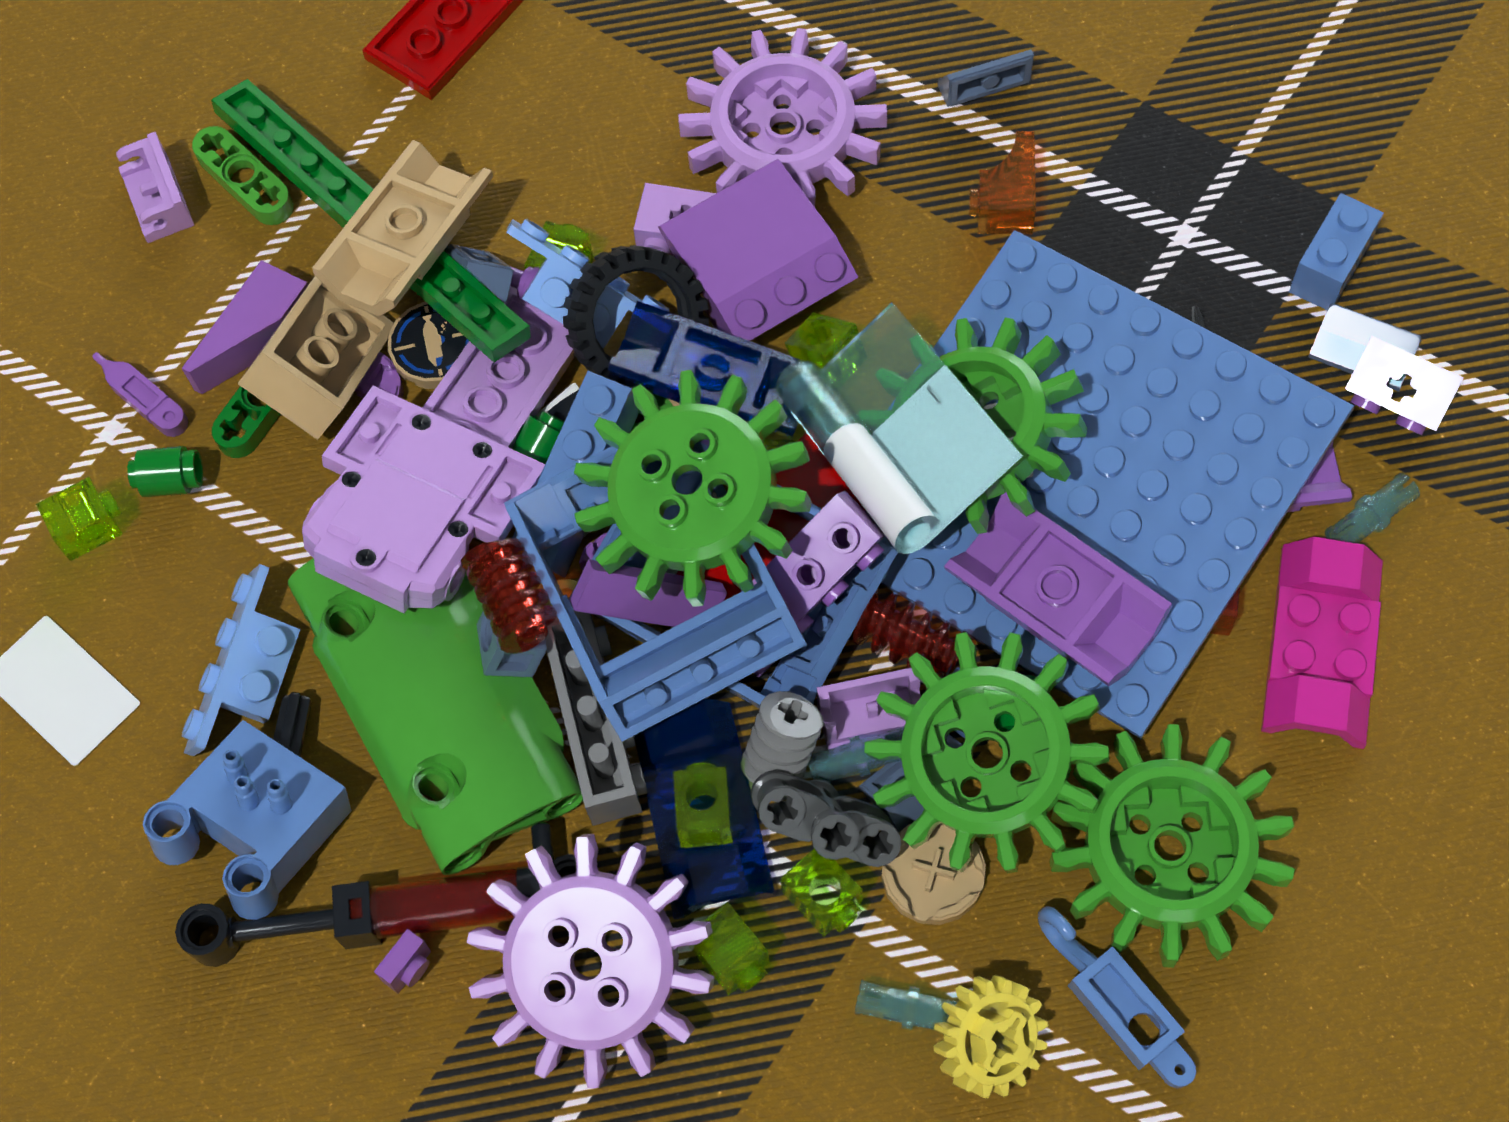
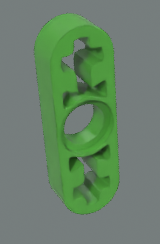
[192,126,294,225]

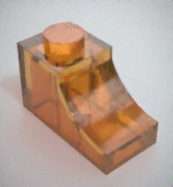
[969,131,1036,234]

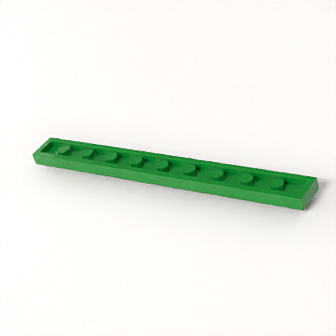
[211,79,531,362]

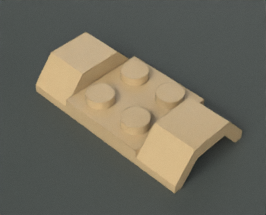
[312,140,493,317]

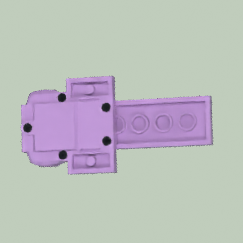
[302,286,575,614]

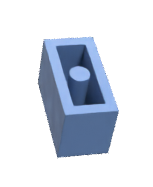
[1289,193,1384,310]

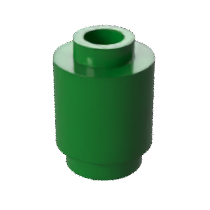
[512,410,564,464]
[127,446,203,497]

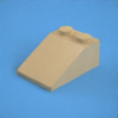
[238,276,394,440]

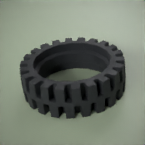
[563,245,709,390]

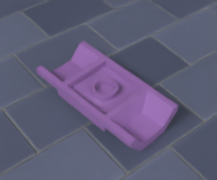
[944,492,1172,686]

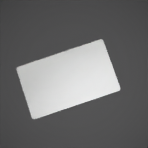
[0,616,140,766]

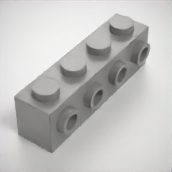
[542,611,648,826]

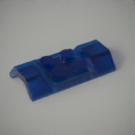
[608,301,818,439]
[634,698,775,920]

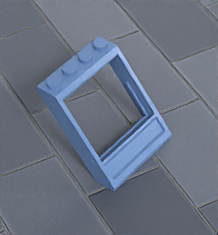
[504,442,807,741]
[569,442,898,709]

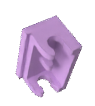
[116,132,195,243]
[817,668,921,753]

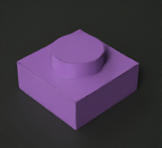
[374,928,431,994]

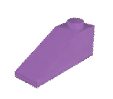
[182,260,308,394]

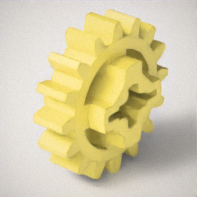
[933,975,1048,1098]

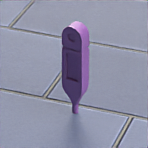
[92,352,188,437]

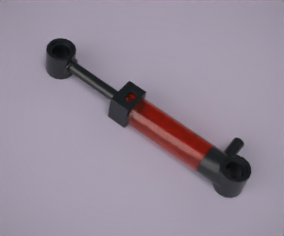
[175,822,576,967]

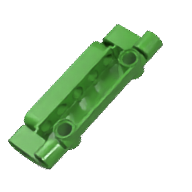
[288,558,583,875]

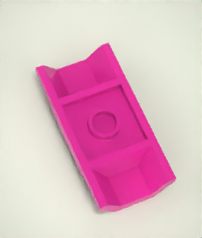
[1261,537,1383,749]

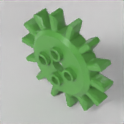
[860,317,1087,534]
[574,370,812,607]
[864,632,1109,874]
[1049,724,1295,968]

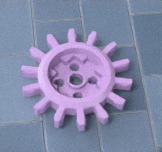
[678,28,887,207]
[467,834,715,1088]

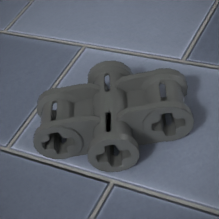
[750,770,901,867]

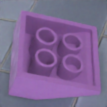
[658,159,858,350]

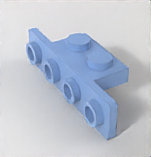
[506,219,673,349]
[182,564,300,757]

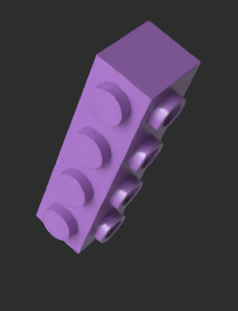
[739,491,885,681]

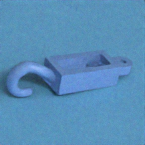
[1038,906,1196,1088]

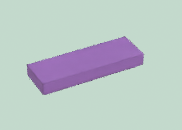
[570,559,727,627]

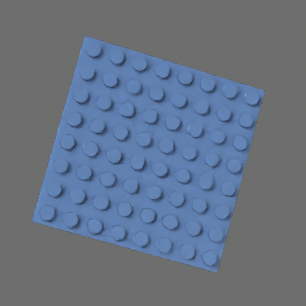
[867,230,1354,739]

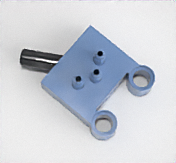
[143,692,351,920]

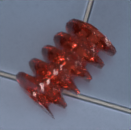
[460,539,557,654]
[853,591,969,678]

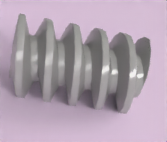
[741,691,824,801]

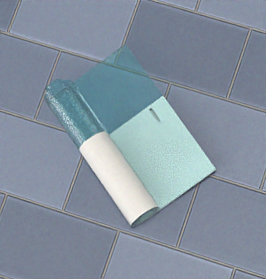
[776,302,1023,554]

